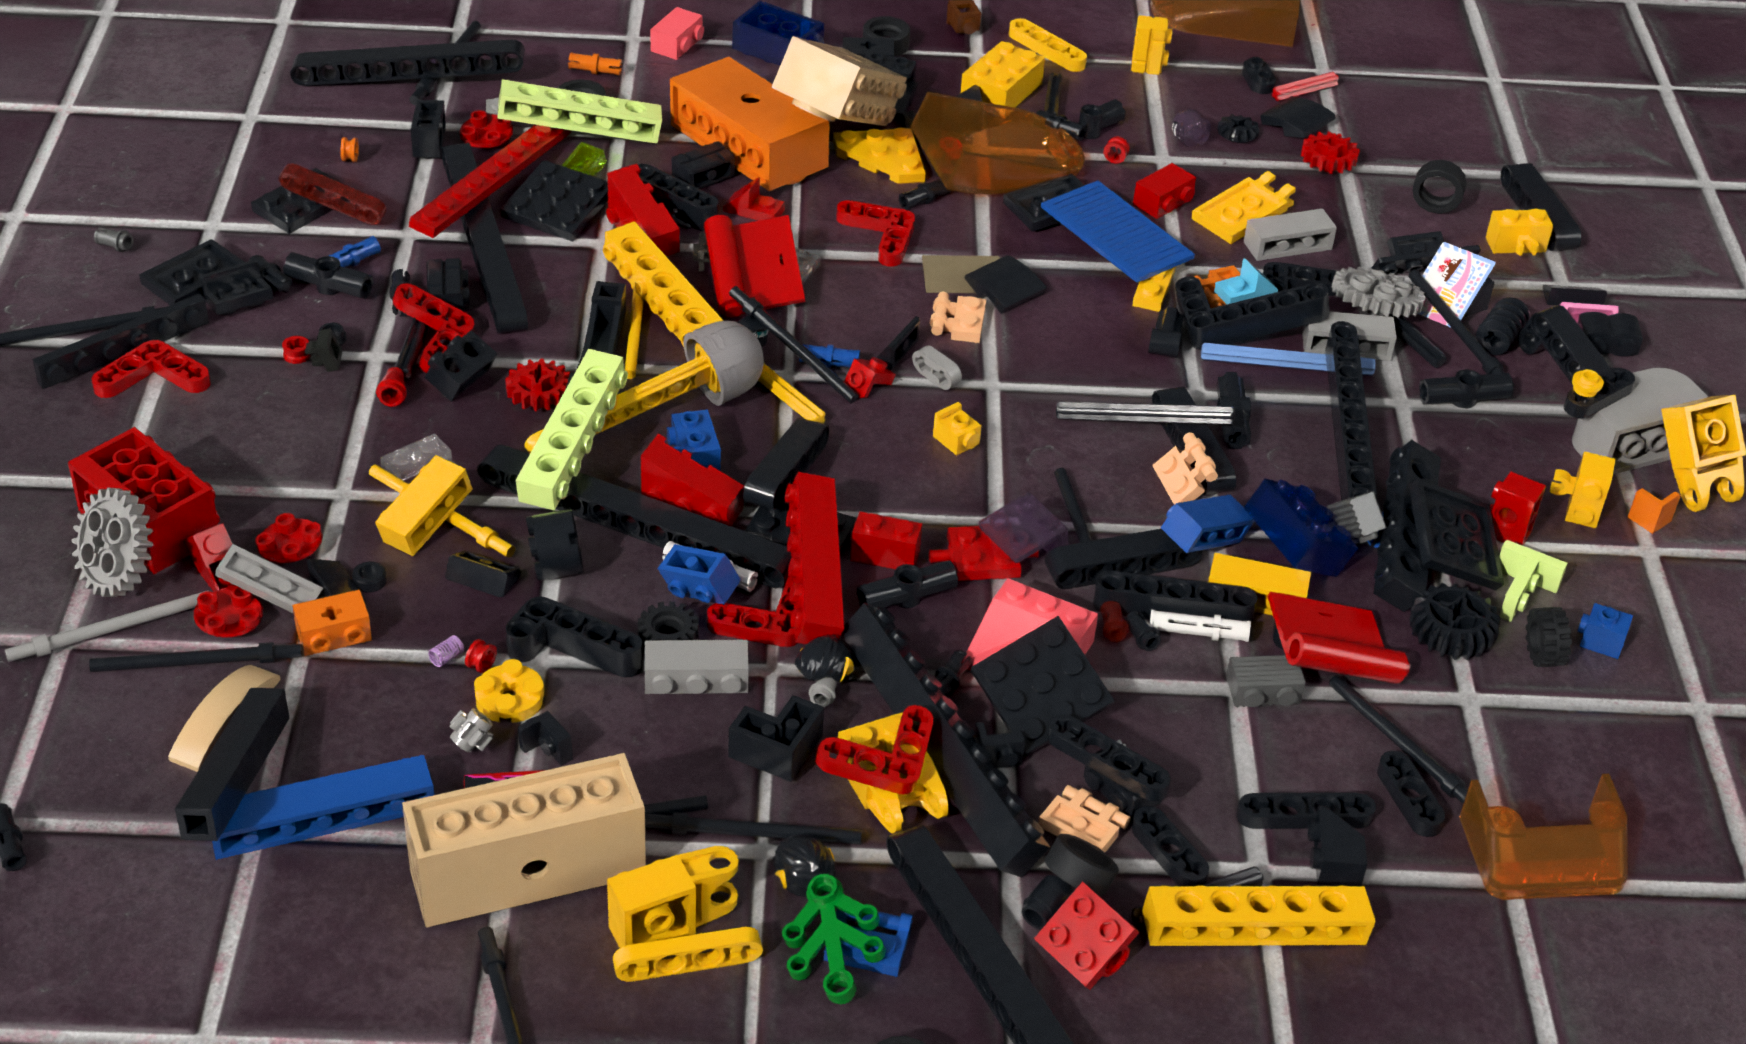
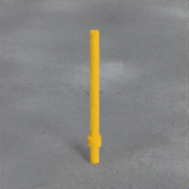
[624,285,644,379]
[369,464,516,558]

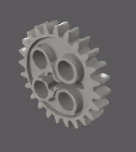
[1331,267,1426,318]
[72,488,153,597]

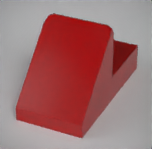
[723,177,785,221]

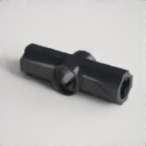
[283,252,373,299]
[1419,369,1513,409]
[1217,372,1251,449]
[857,560,958,608]

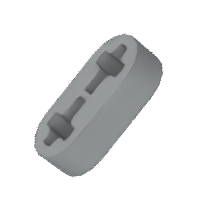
[912,345,962,390]

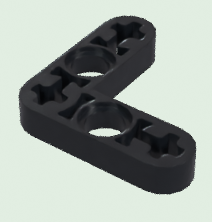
[1263,262,1337,296]

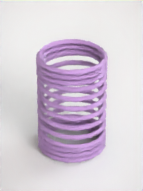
[428,635,464,667]

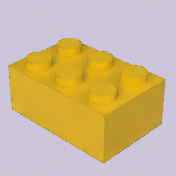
[960,41,1045,117]

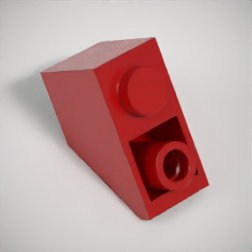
[184,523,236,592]

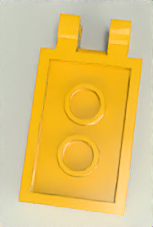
[1192,171,1296,244]

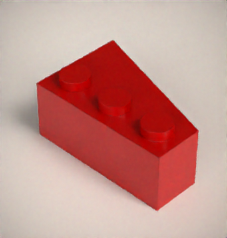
[606,163,680,256]
[641,433,744,526]

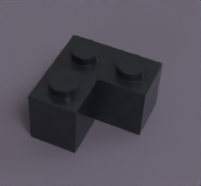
[728,695,824,782]

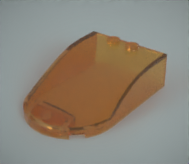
[1150,0,1300,47]
[911,91,1085,195]

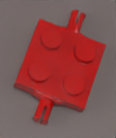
[929,524,1039,581]

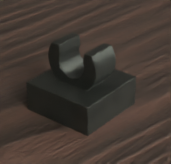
[305,328,343,372]

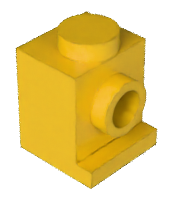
[933,402,982,456]

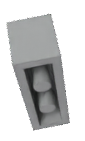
[1244,208,1337,261]
[1302,312,1396,361]
[645,640,749,694]

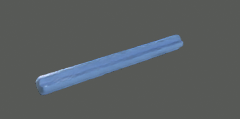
[1201,343,1376,376]

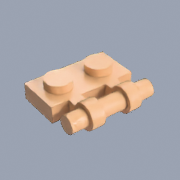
[930,292,986,343]
[1152,433,1218,504]
[1038,785,1131,853]

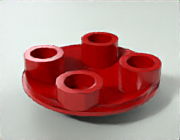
[459,110,513,148]
[255,513,323,563]
[194,586,263,638]

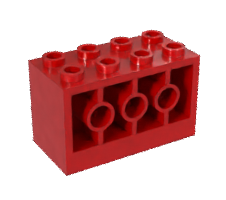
[68,427,220,574]

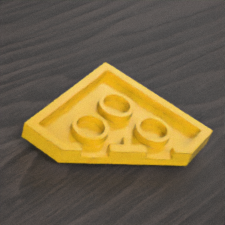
[833,128,926,184]

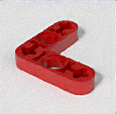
[836,200,915,267]
[393,283,475,373]
[91,340,211,398]
[707,576,798,647]
[816,705,933,794]

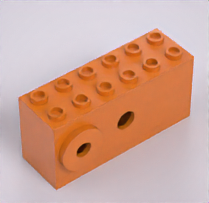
[670,57,830,191]

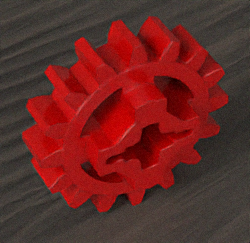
[1301,131,1360,174]
[505,359,570,411]

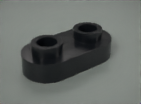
[1242,57,1276,94]

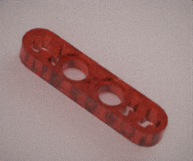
[279,163,386,225]

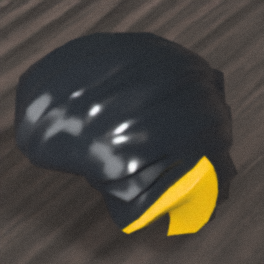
[795,634,854,682]
[772,834,836,898]

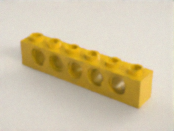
[603,221,723,347]
[1142,885,1376,946]

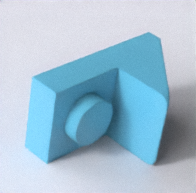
[1214,258,1278,305]

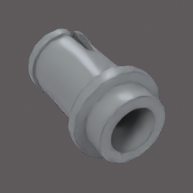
[809,677,838,707]

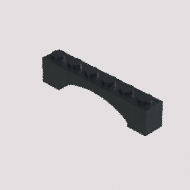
[565,281,626,390]

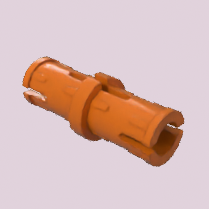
[568,52,622,76]

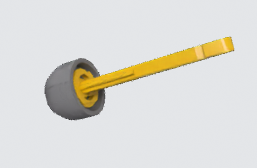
[524,321,764,454]

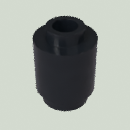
[1021,875,1073,930]

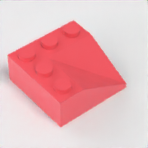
[961,578,1098,671]

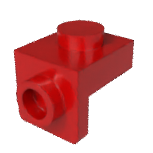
[844,357,896,398]

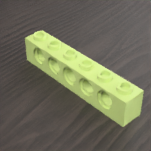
[497,79,662,144]
[516,349,628,511]

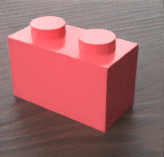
[650,7,704,60]

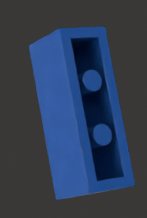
[1161,495,1256,553]

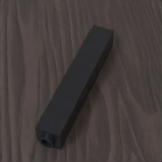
[175,688,290,841]

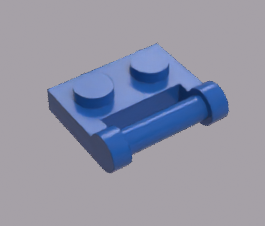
[824,909,913,977]

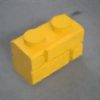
[1131,15,1172,75]

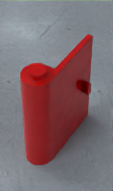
[704,215,806,317]
[1267,592,1410,684]

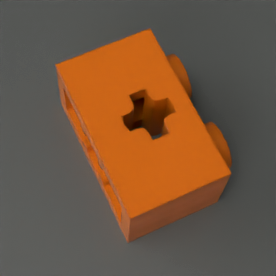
[292,590,372,656]

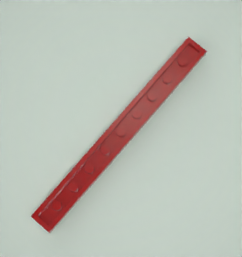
[409,125,572,238]

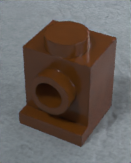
[946,0,981,34]

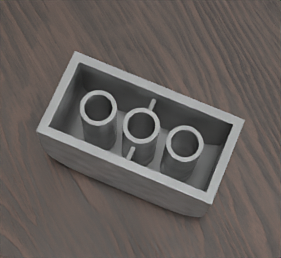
[1572,368,1708,474]

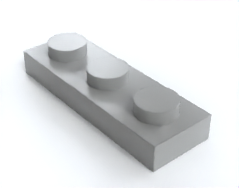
[215,544,323,614]

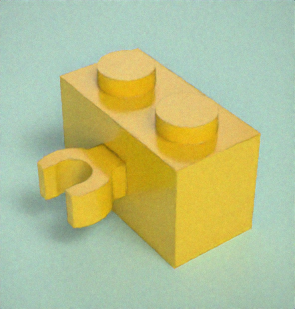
[1485,209,1553,256]
[1549,451,1615,528]

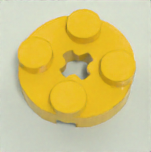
[474,659,544,723]

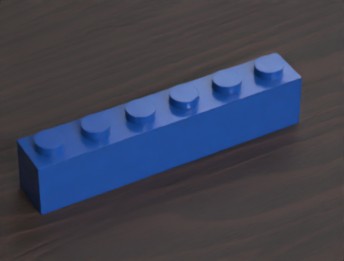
[212,755,434,860]

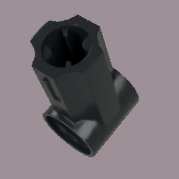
[1079,99,1126,139]
[1148,307,1184,358]

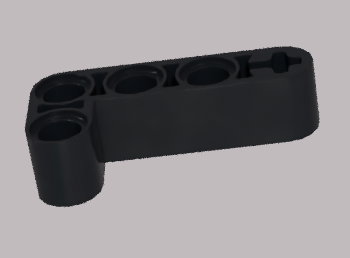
[637,163,719,232]
[1518,305,1611,385]
[506,596,642,678]

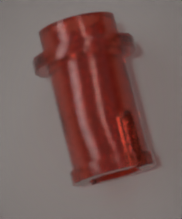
[1100,601,1129,642]

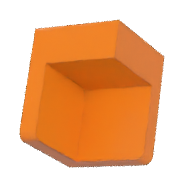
[1628,488,1681,534]

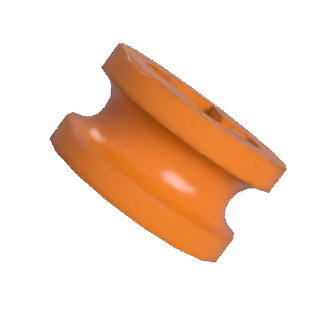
[340,137,359,162]

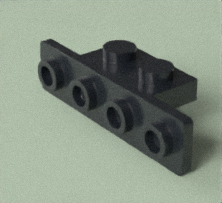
[1371,231,1481,274]

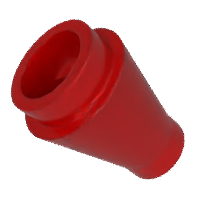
[376,367,407,407]

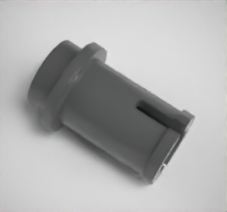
[94,226,134,252]

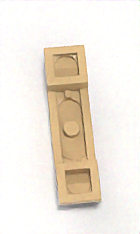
[168,664,280,772]

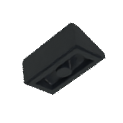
[1542,284,1607,305]
[876,316,920,370]
[445,550,522,597]
[307,559,367,605]

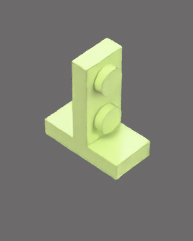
[1499,540,1568,622]

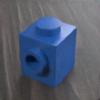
[1577,603,1633,659]

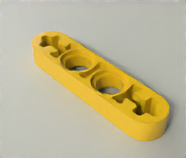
[1009,18,1087,72]
[613,927,763,982]

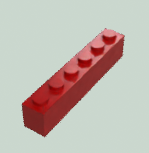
[785,472,844,645]

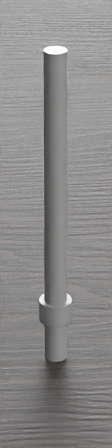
[4,590,209,662]

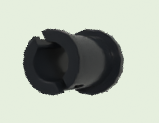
[1123,611,1161,651]

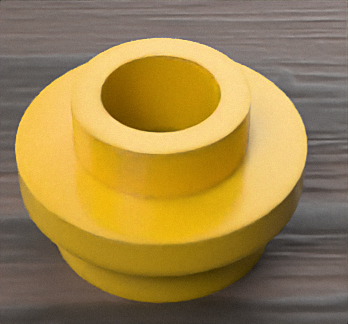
[1572,369,1604,397]

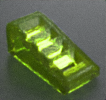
[562,142,606,176]

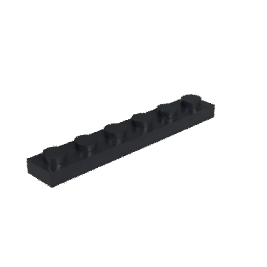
[32,294,209,389]

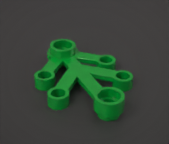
[782,874,886,1004]

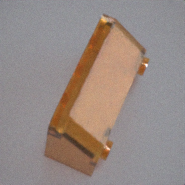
[1459,773,1628,900]

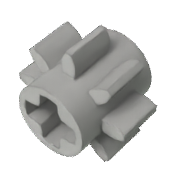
[449,708,493,753]

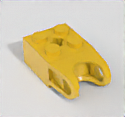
[1661,395,1746,512]
[838,712,948,833]
[607,846,739,948]

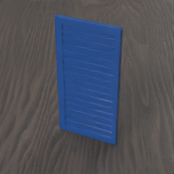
[1041,180,1195,283]

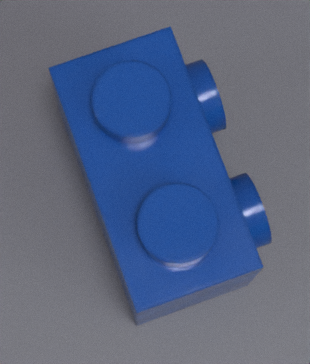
[667,409,721,471]
[658,544,741,605]

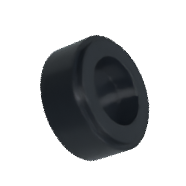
[352,561,387,593]

